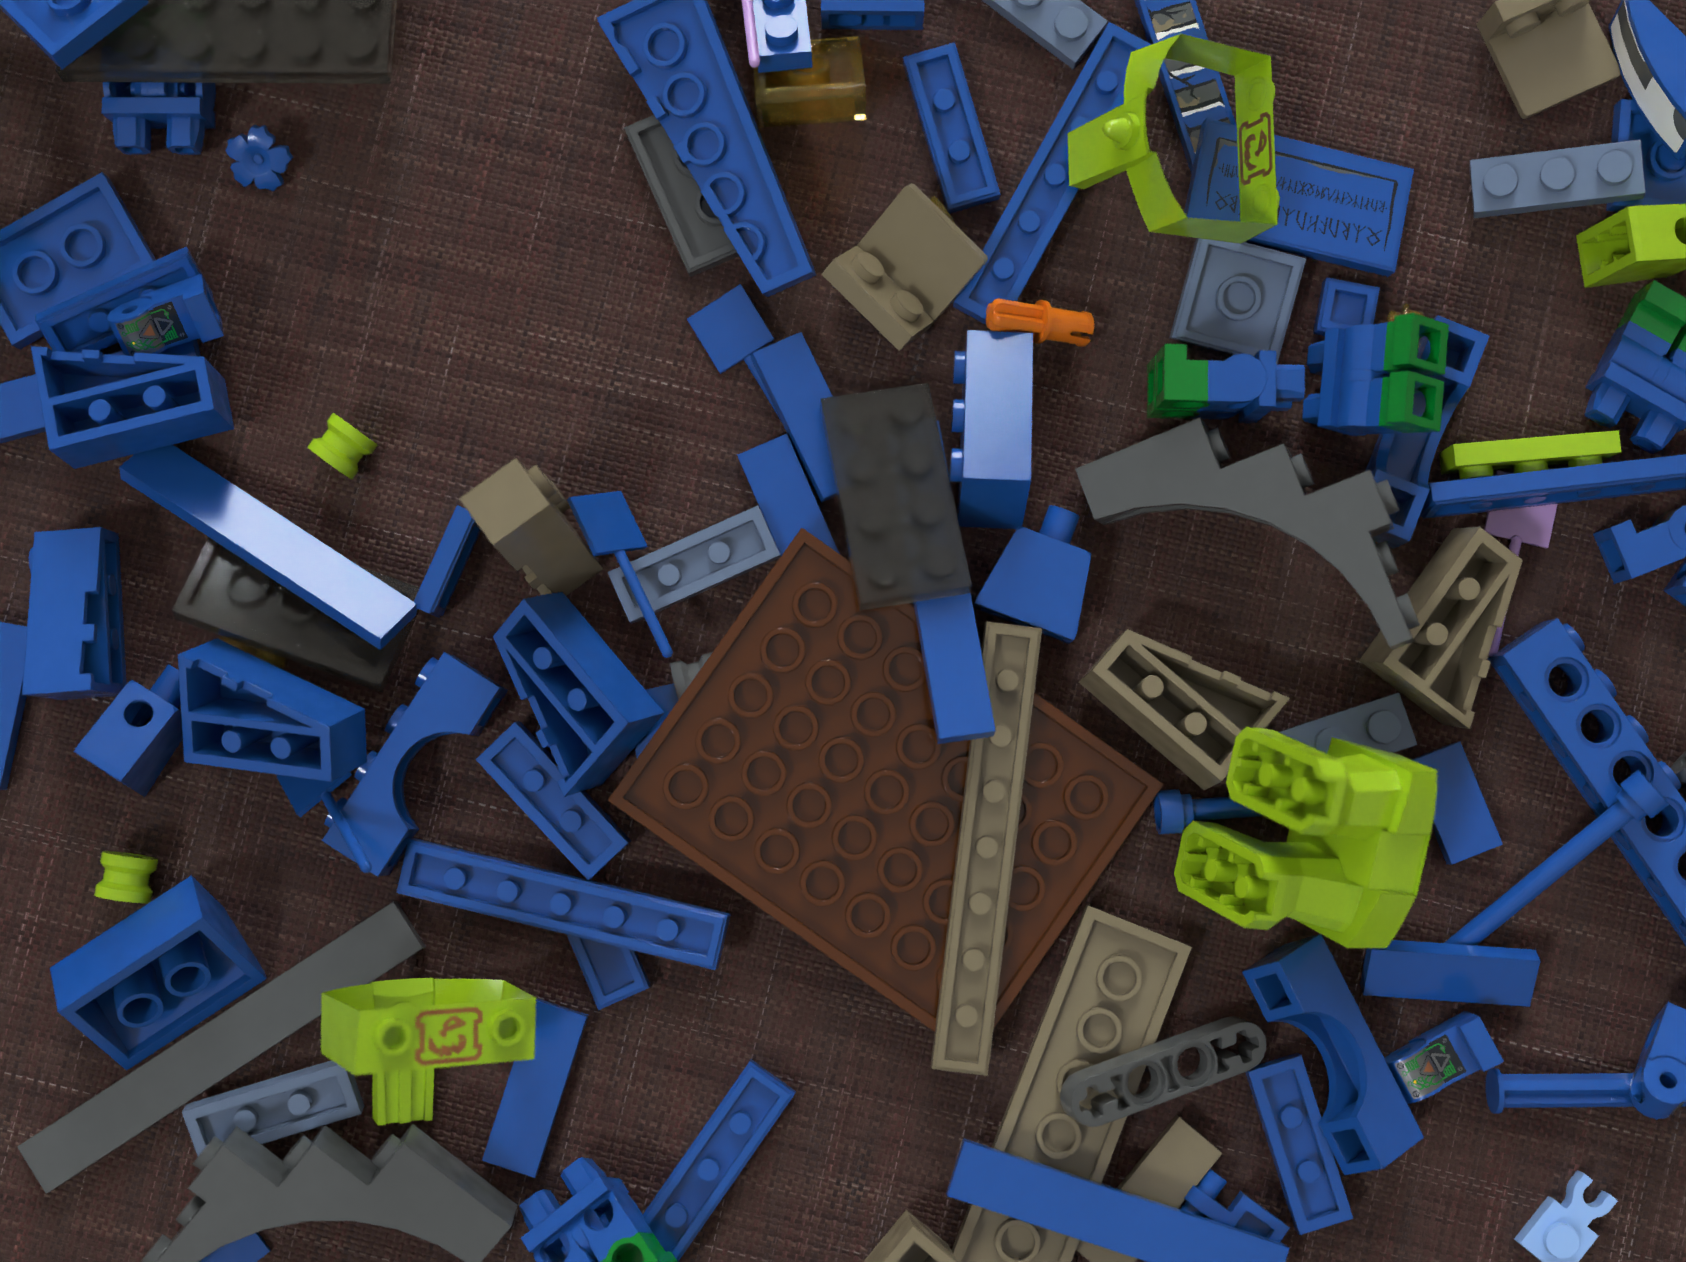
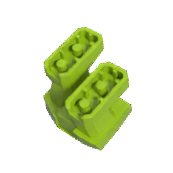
[1174,726,1437,948]

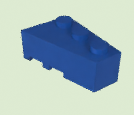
[31,346,235,469]
[22,527,127,700]
[493,592,665,797]
[178,638,367,782]

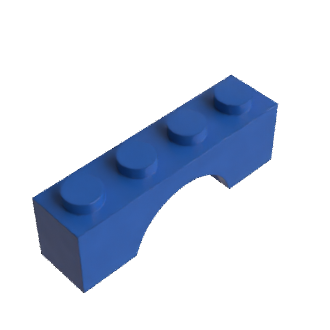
[1365,315,1489,549]
[322,652,508,877]
[1242,934,1424,1175]

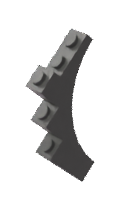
[1075,418,1420,650]
[141,1124,518,1262]

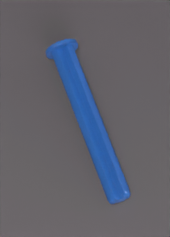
[1485,1068,1686,1114]

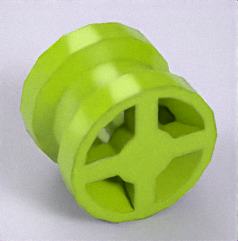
[307,413,378,480]
[94,851,159,904]

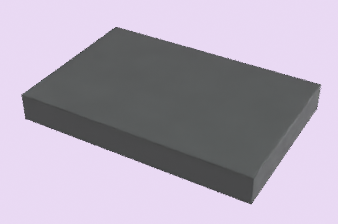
[624,115,739,277]

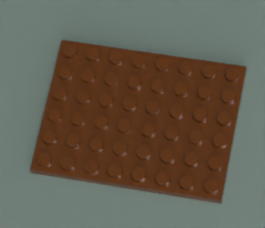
[607,528,1163,1032]

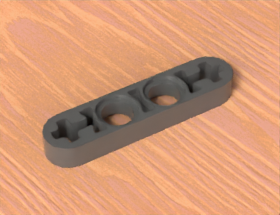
[1060,1016,1266,1127]

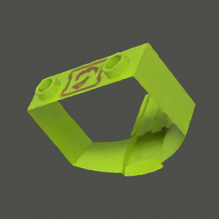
[1067,34,1280,244]
[321,978,536,1126]

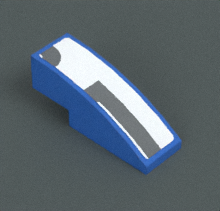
[1609,0,1686,161]

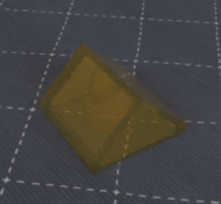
[754,36,866,128]

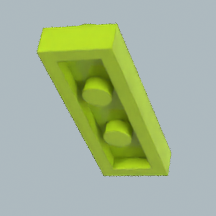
[1439,430,1621,480]

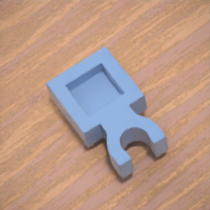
[1514,1170,1618,1262]

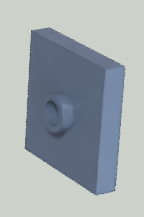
[1169,238,1306,364]

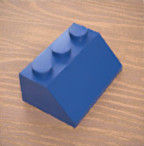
[50,875,267,1070]

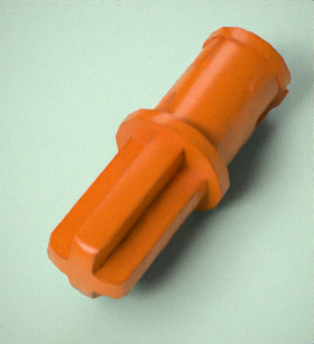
[986,298,1094,347]

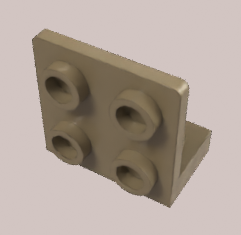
[1477,0,1621,119]
[821,183,988,351]

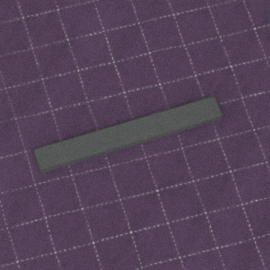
[17,901,426,1194]

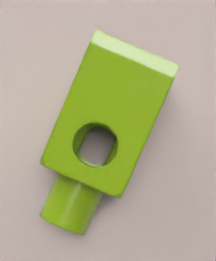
[1576,204,1686,288]

